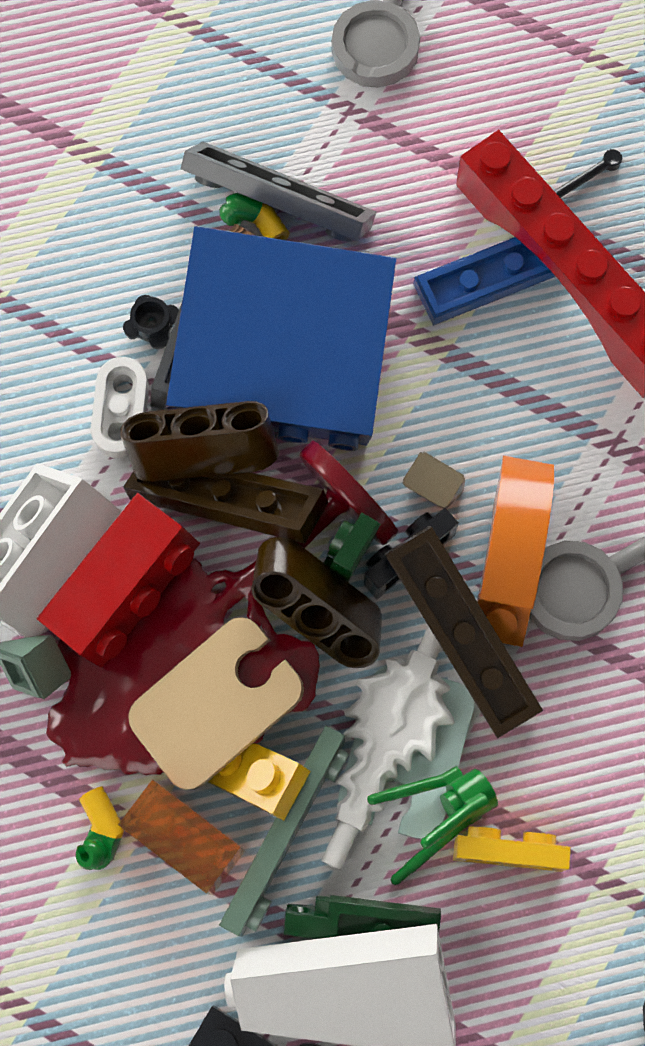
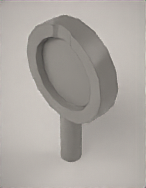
[331,0,420,88]
[530,536,645,641]

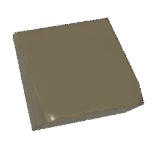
[403,452,465,508]

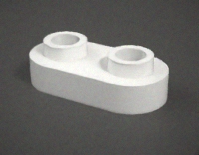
[91,357,149,458]

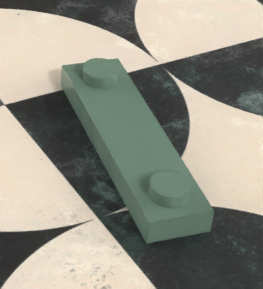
[219,725,349,937]

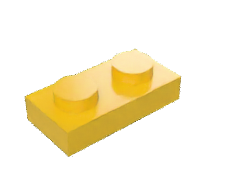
[208,743,311,821]
[453,826,571,872]

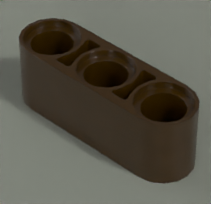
[120,401,279,482]
[251,537,382,668]

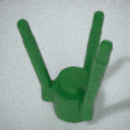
[367,766,498,885]

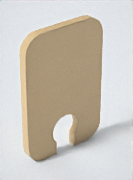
[129,617,304,790]

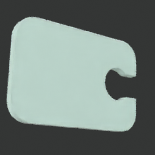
[338,665,474,839]

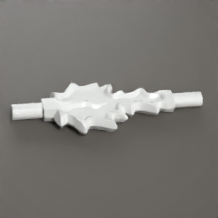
[321,626,455,870]

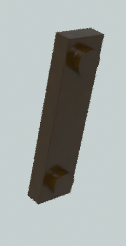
[123,471,329,544]
[384,526,543,739]

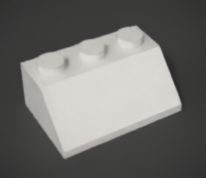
[0,463,122,638]

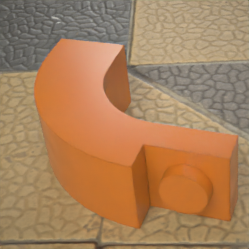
[477,455,554,647]

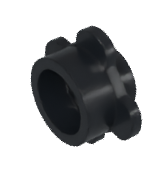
[123,295,179,349]

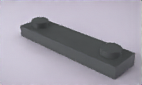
[180,142,377,242]

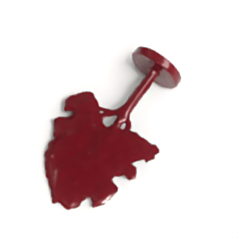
[46,440,399,776]

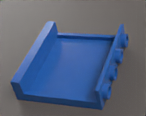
[166,226,397,451]

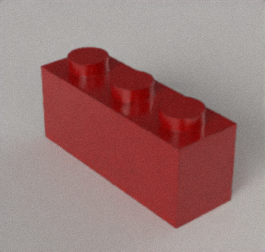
[36,493,201,668]

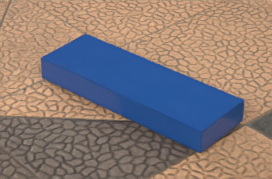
[413,237,556,326]

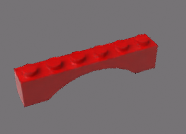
[456,129,645,398]

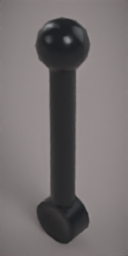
[554,149,622,198]

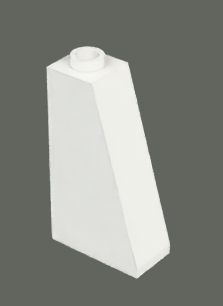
[224,924,456,1046]

